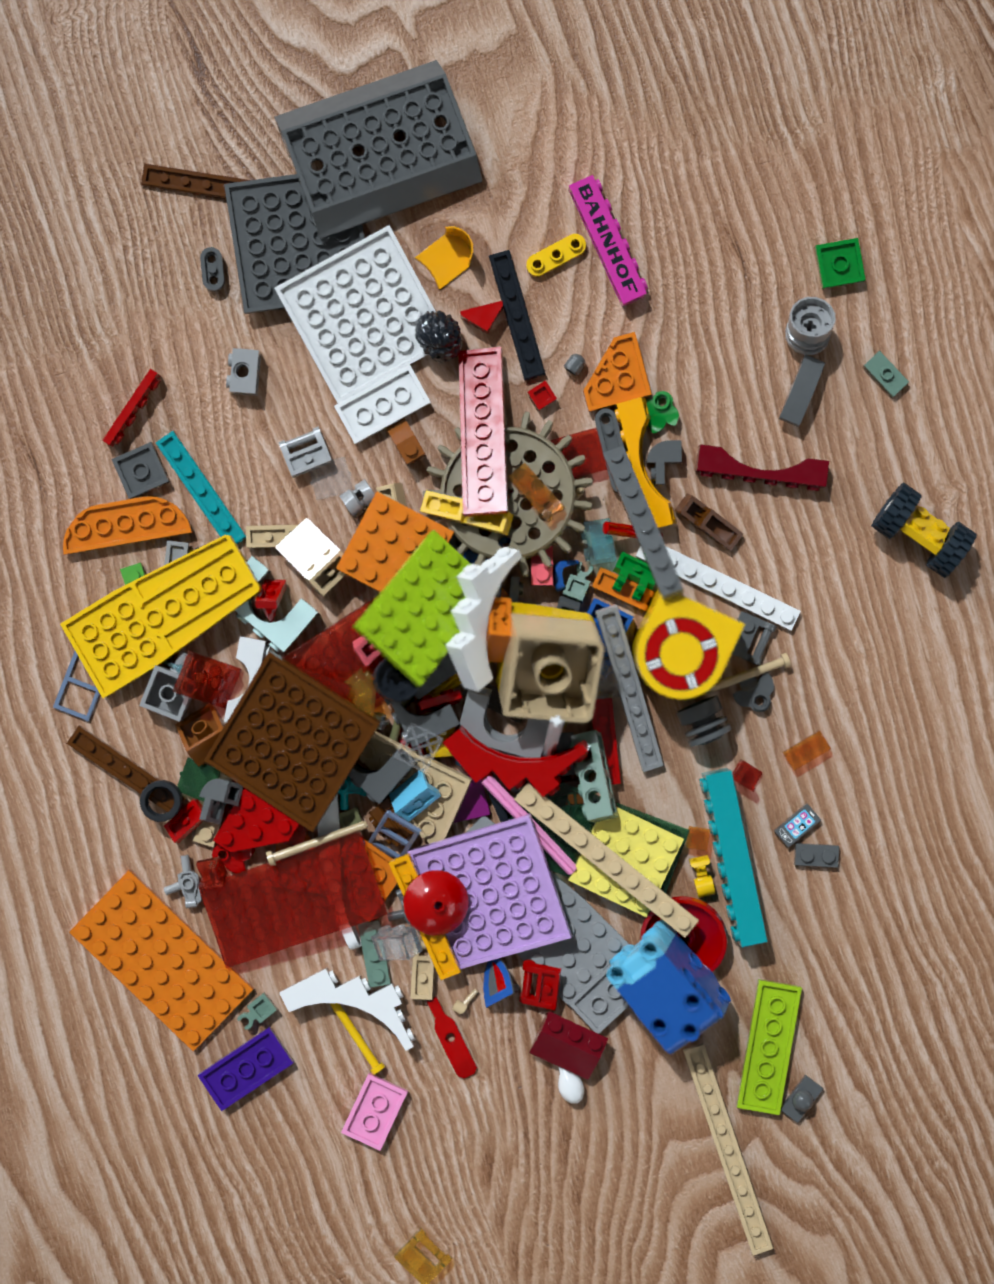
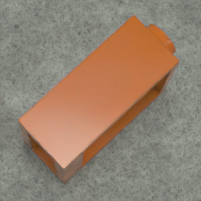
[486,597,511,663]

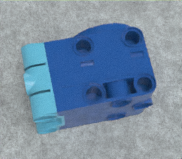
[607,920,731,1055]

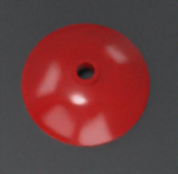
[403,870,469,936]

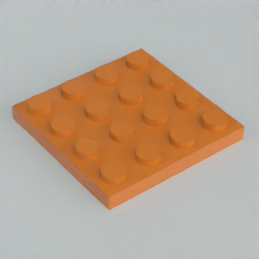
[336,491,454,592]

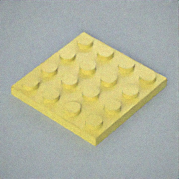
[568,807,684,917]

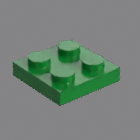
[814,238,866,289]

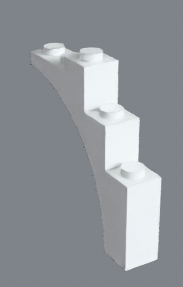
[446,547,522,692]
[279,968,416,1050]

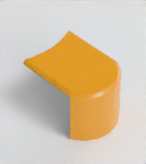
[415,226,473,290]

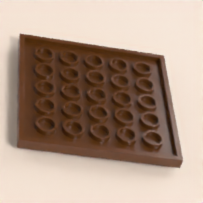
[204,651,381,832]

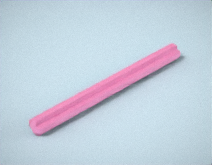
[482,776,577,875]

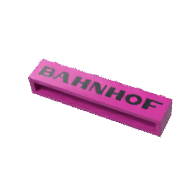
[568,175,648,307]

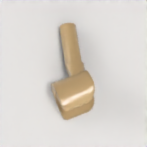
[452,989,479,1014]

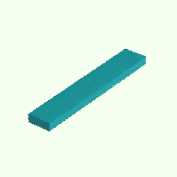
[155,431,246,544]

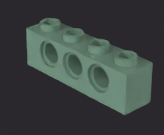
[570,730,618,823]

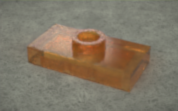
[782,730,831,771]

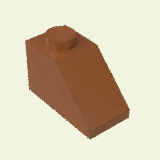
[386,418,426,466]

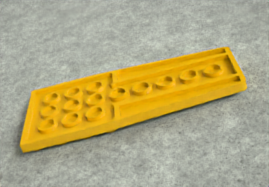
[60,535,261,698]

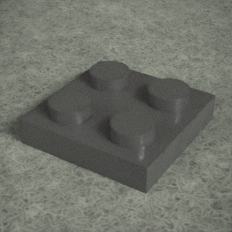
[111,442,170,499]

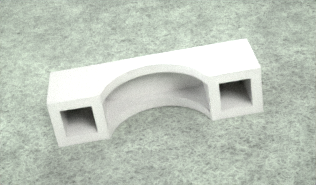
[224,636,270,722]

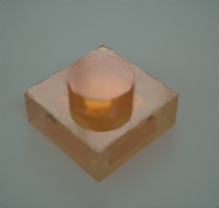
[685,826,710,851]

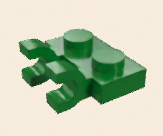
[612,551,656,601]

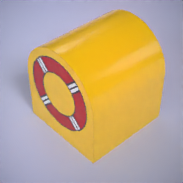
[631,588,745,699]

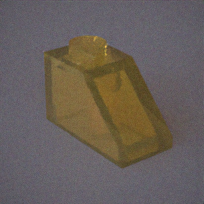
[342,668,376,717]

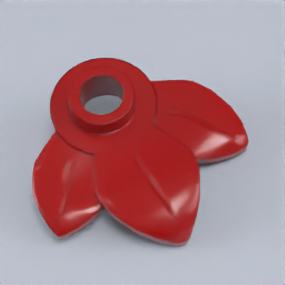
[212,844,255,873]

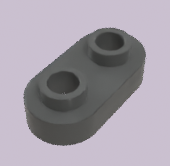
[200,247,225,292]

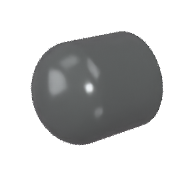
[564,354,586,376]

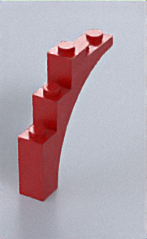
[443,726,590,797]

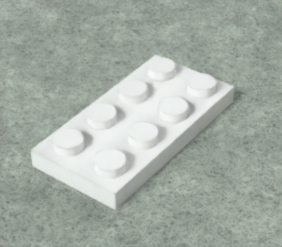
[334,365,431,445]

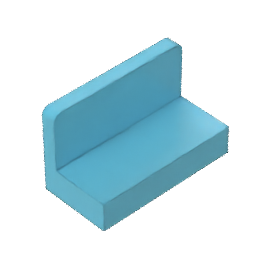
[389,770,441,822]

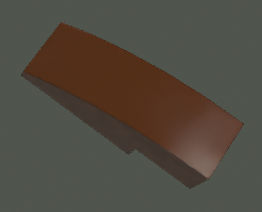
[674,493,743,551]

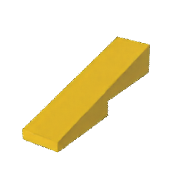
[420,491,514,536]

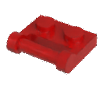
[519,960,562,1010]

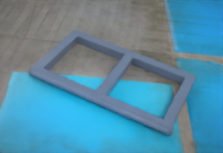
[53,651,100,722]
[369,810,421,858]

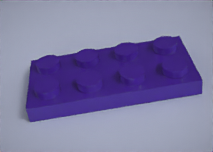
[197,1026,294,1111]

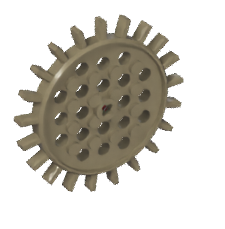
[423,411,592,577]

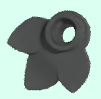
[733,672,774,712]

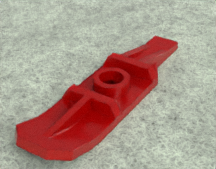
[427,997,477,1078]

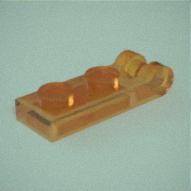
[508,463,565,523]

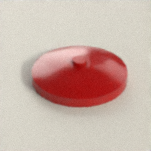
[640,896,728,972]

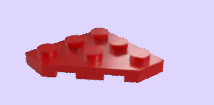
[213,788,300,852]

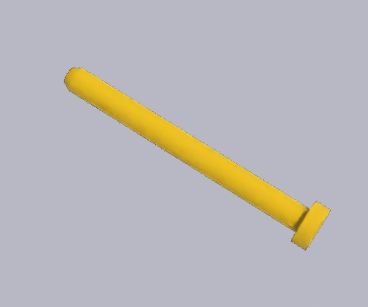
[329,1003,385,1075]

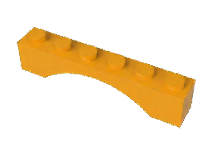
[615,397,677,528]

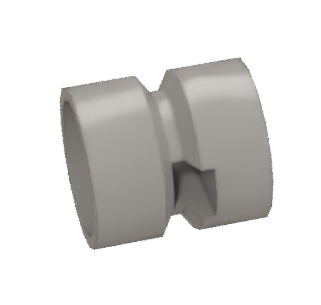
[340,479,375,519]

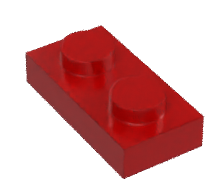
[416,689,462,715]
[164,799,204,843]

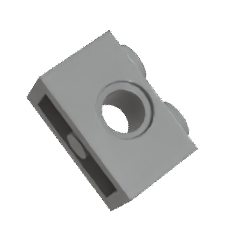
[226,348,261,396]

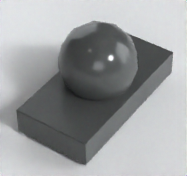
[781,1074,824,1123]

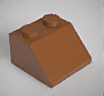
[175,702,225,767]

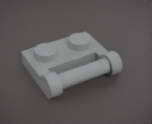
[278,426,333,478]

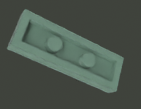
[358,919,391,988]

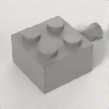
[139,651,199,722]

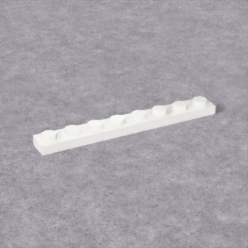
[636,546,801,631]

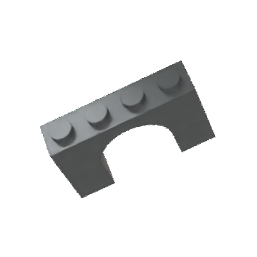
[372,668,460,747]
[349,704,418,804]

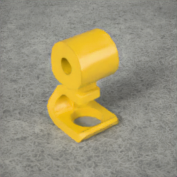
[688,855,715,898]

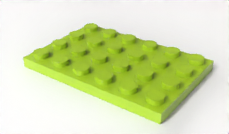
[353,530,471,687]

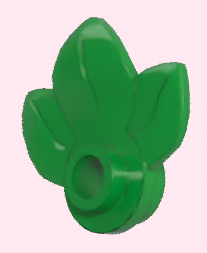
[646,391,679,434]

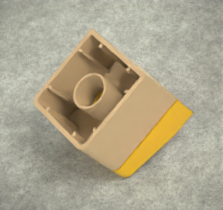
[496,602,604,723]

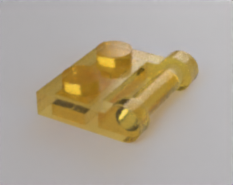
[394,1228,452,1284]

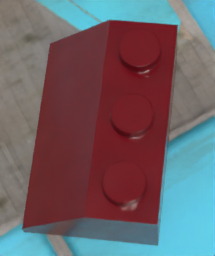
[529,1011,609,1080]

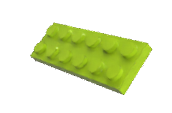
[736,979,802,1115]

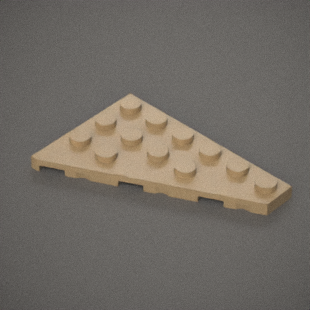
[359,732,472,844]

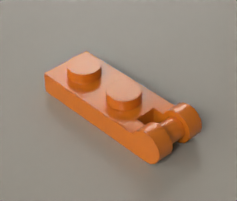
[591,567,655,612]

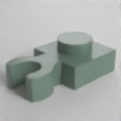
[562,562,593,603]
[237,992,278,1030]

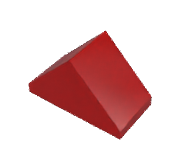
[460,301,503,334]

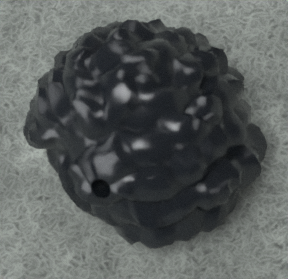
[415,310,462,364]

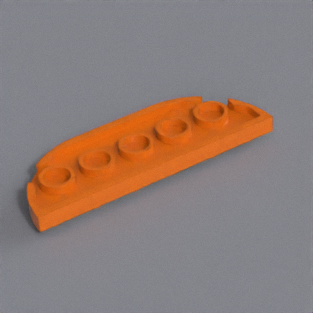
[63,496,193,555]

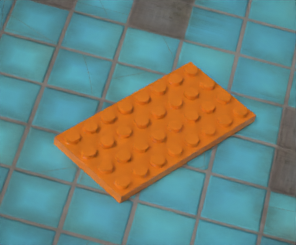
[69,869,254,1052]

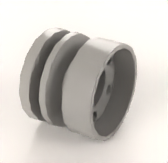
[785,297,835,355]

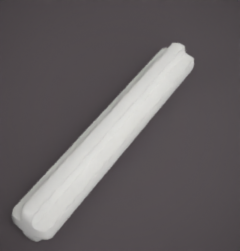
[542,715,564,757]

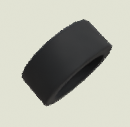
[140,780,183,822]

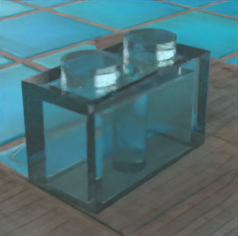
[581,518,616,565]

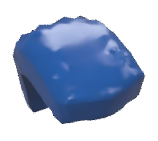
[553,560,579,592]

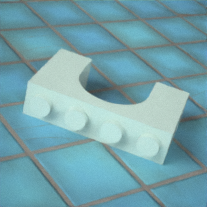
[235,556,319,653]

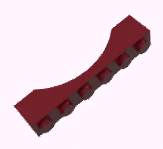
[695,444,829,491]

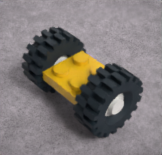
[871,482,977,578]

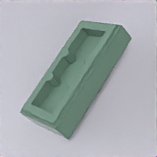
[863,351,909,397]

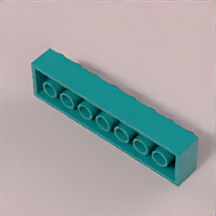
[699,768,767,947]

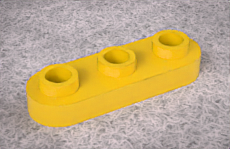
[526,234,586,277]

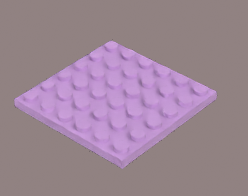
[407,814,572,969]

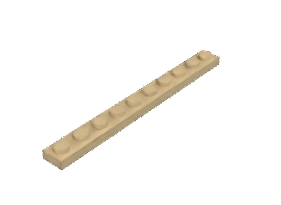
[514,783,699,937]
[683,1043,773,1256]

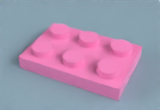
[341,1073,408,1151]

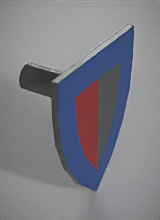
[483,958,519,1008]

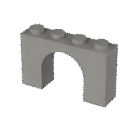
[459,687,550,758]

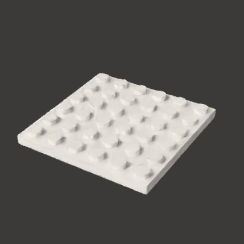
[275,225,436,403]

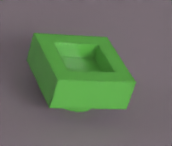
[120,562,146,585]

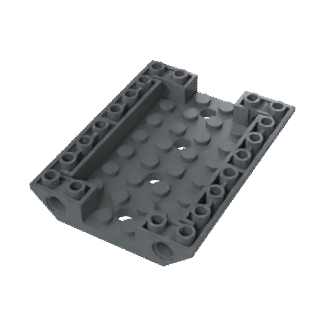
[274,60,482,239]

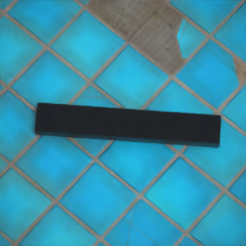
[488,250,545,381]

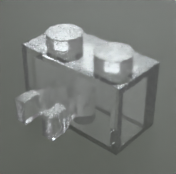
[371,925,423,961]

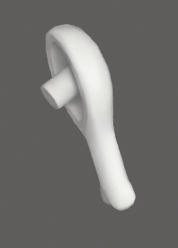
[558,1067,584,1104]

